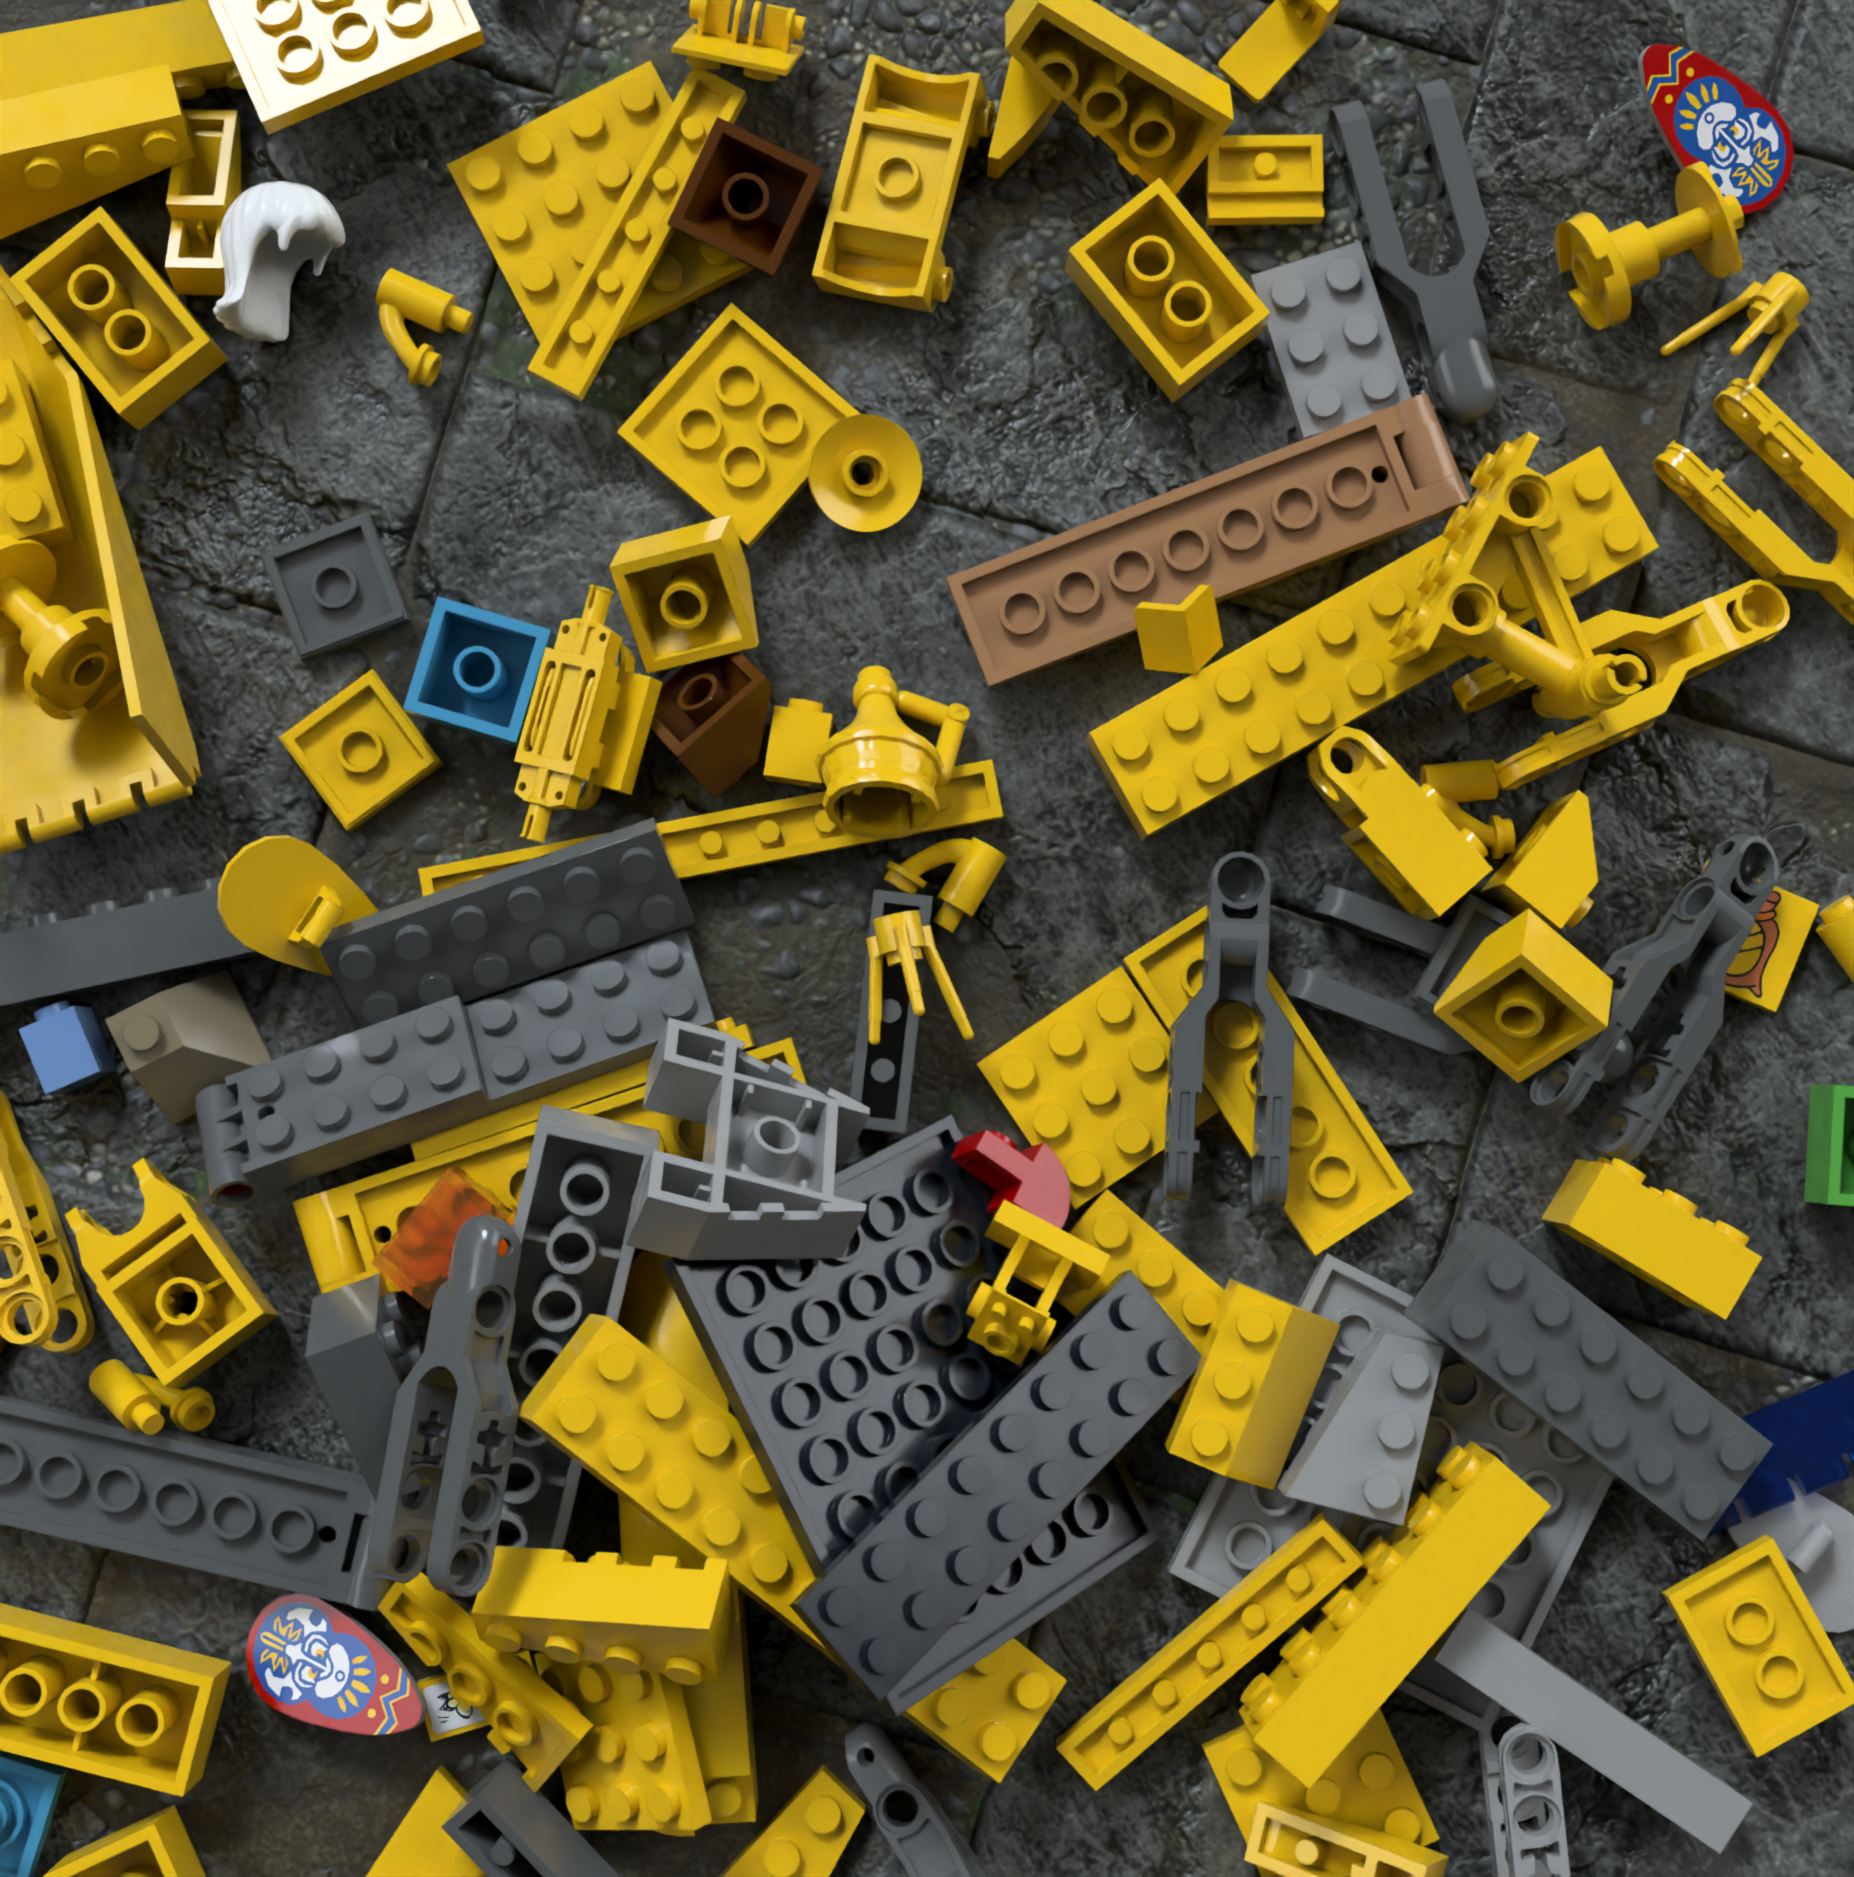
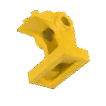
[965,1200,1111,1365]

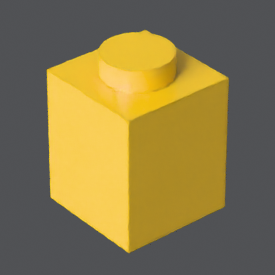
[763,698,834,790]

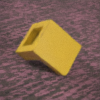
[1133,585,1223,674]

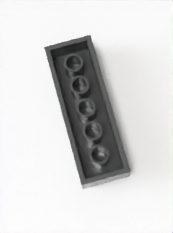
[1402,1219,1773,1541]

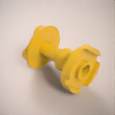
[1554,161,1744,330]
[0,534,124,720]

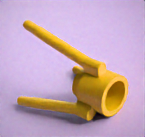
[1660,272,1810,387]
[866,910,974,1045]

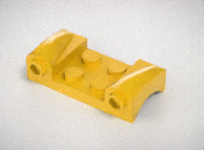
[812,54,995,313]

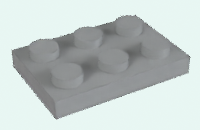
[1248,241,1411,441]

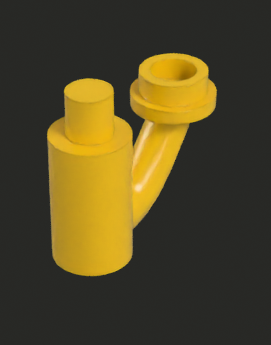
[376,268,474,387]
[1420,759,1519,859]
[884,837,1007,933]
[89,1359,215,1435]

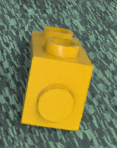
[1217,0,1343,104]

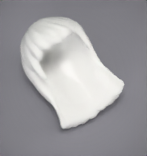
[213,181,345,343]

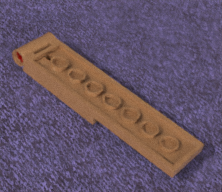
[946,393,1470,689]

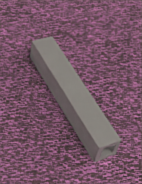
[1427,1606,1753,1854]

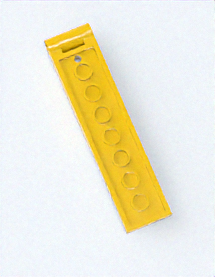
[292,1037,808,1294]

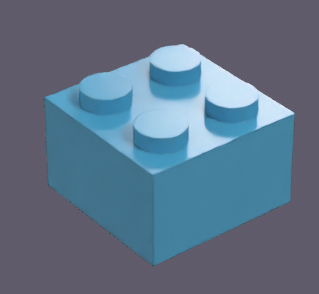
[403,596,557,748]

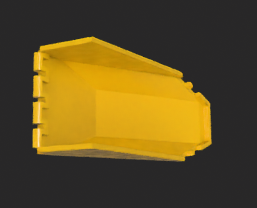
[0,264,201,856]

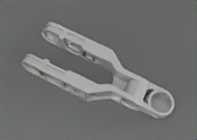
[1477,1706,1571,1877]

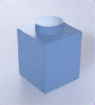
[18,1000,117,1095]

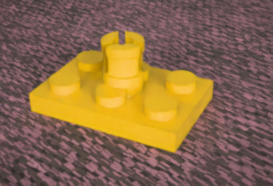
[1662,1534,1854,1758]

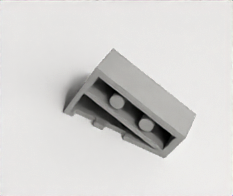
[1276,1326,1445,1526]

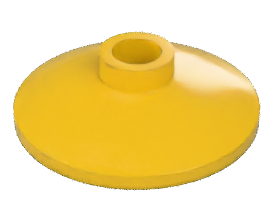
[808,414,922,532]

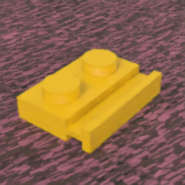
[1205,134,1324,225]

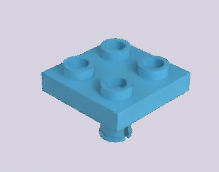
[0,1750,68,1877]

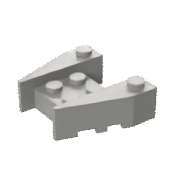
[626,1018,870,1260]

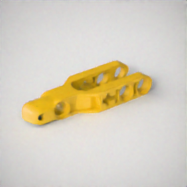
[1653,378,1854,626]
[1451,579,1790,790]
[0,1089,95,1354]

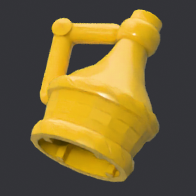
[814,666,970,839]

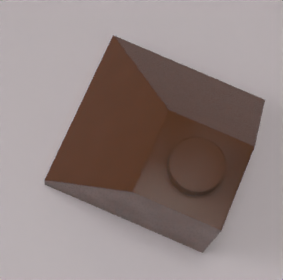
[667,117,824,278]
[650,651,772,799]

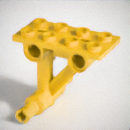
[1387,431,1647,720]

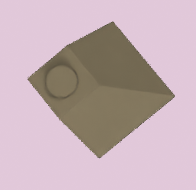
[105,969,274,1125]

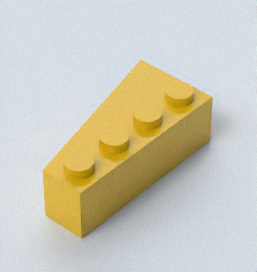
[0,64,195,239]
[471,1546,736,1685]

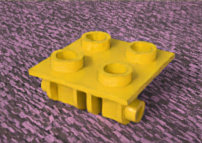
[671,0,806,81]

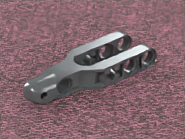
[1328,78,1498,424]
[1530,834,1779,1163]
[1163,851,1295,1207]
[1284,885,1634,1083]
[368,1214,521,1597]
[845,1722,992,1877]

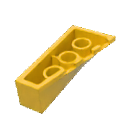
[1005,0,1234,195]

